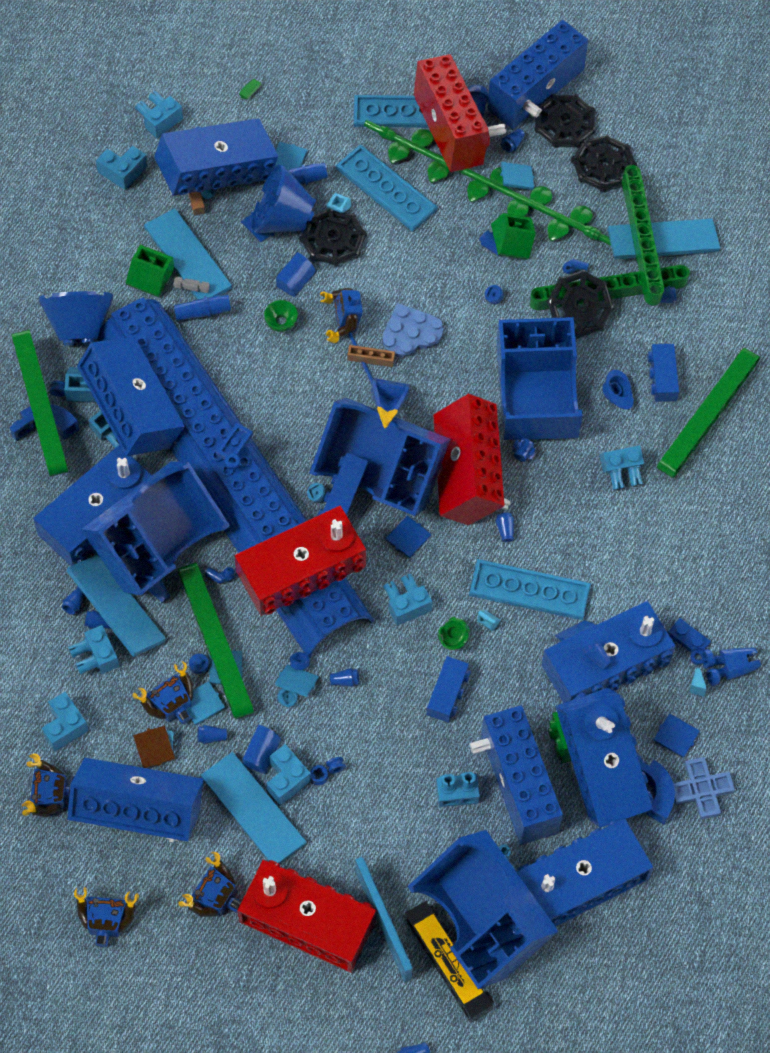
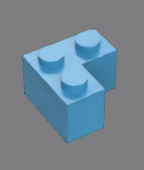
[96,146,148,190]
[42,692,89,752]
[267,744,311,805]

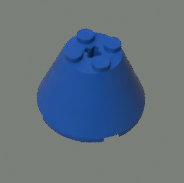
[251,164,316,233]
[39,291,113,346]

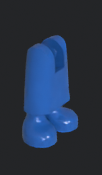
[702,647,761,686]

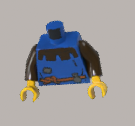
[320,288,363,343]
[133,661,194,724]
[22,753,70,817]
[178,852,242,917]
[74,887,139,947]

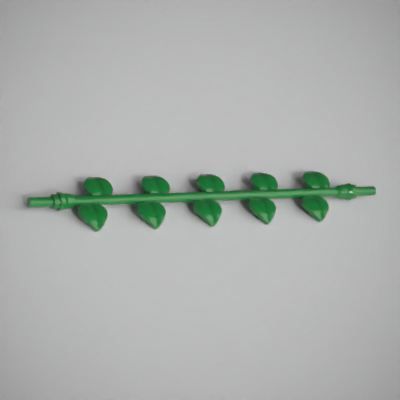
[364,120,611,246]

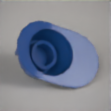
[602,370,634,410]

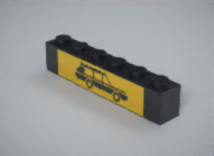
[405,901,494,1023]

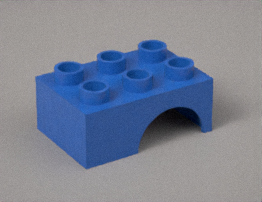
[496,317,582,440]
[309,398,451,516]
[81,461,230,595]
[407,830,559,990]

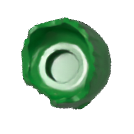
[438,617,470,650]

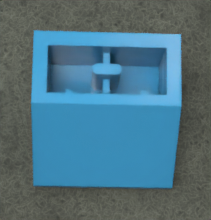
[64,367,96,402]

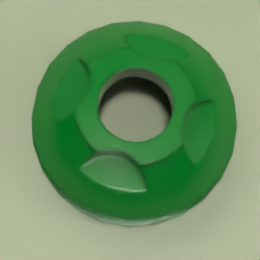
[264,300,298,332]

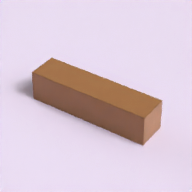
[188,192,205,216]
[347,345,395,367]

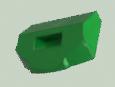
[239,79,262,99]

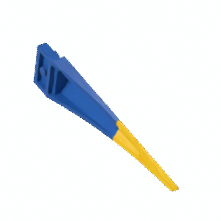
[371,378,410,428]

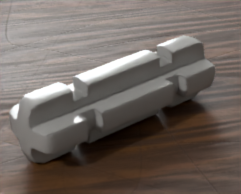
[174,277,210,293]

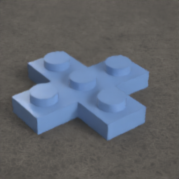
[673,757,735,820]

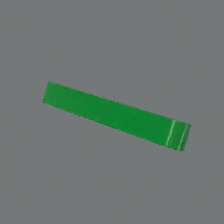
[622,165,664,306]
[530,265,690,311]
[11,329,68,477]
[657,347,760,478]
[178,562,254,720]

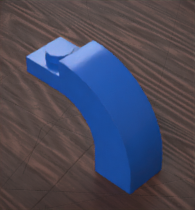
[10,404,79,442]
[640,759,675,825]

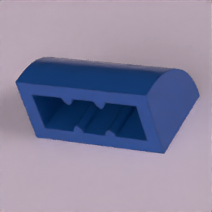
[276,252,315,297]
[243,724,281,775]

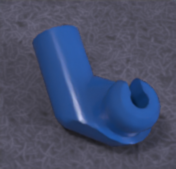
[562,259,589,274]
[205,567,234,583]

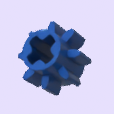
[512,438,536,462]

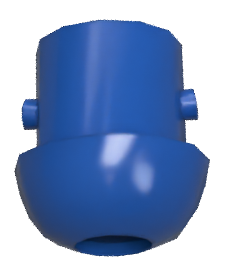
[468,84,489,117]

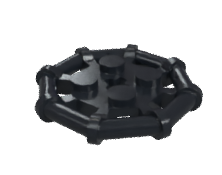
[534,93,597,147]
[571,134,638,192]
[299,209,367,267]
[546,269,615,339]

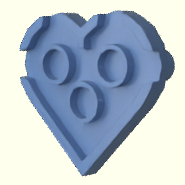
[382,303,443,358]

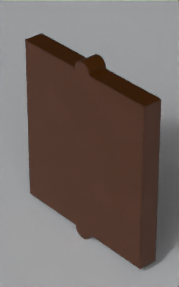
[133,725,175,768]

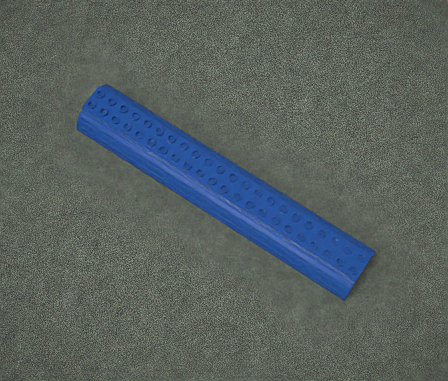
[98,297,374,658]

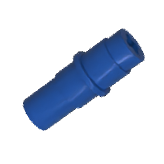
[288,162,328,186]
[174,295,231,321]

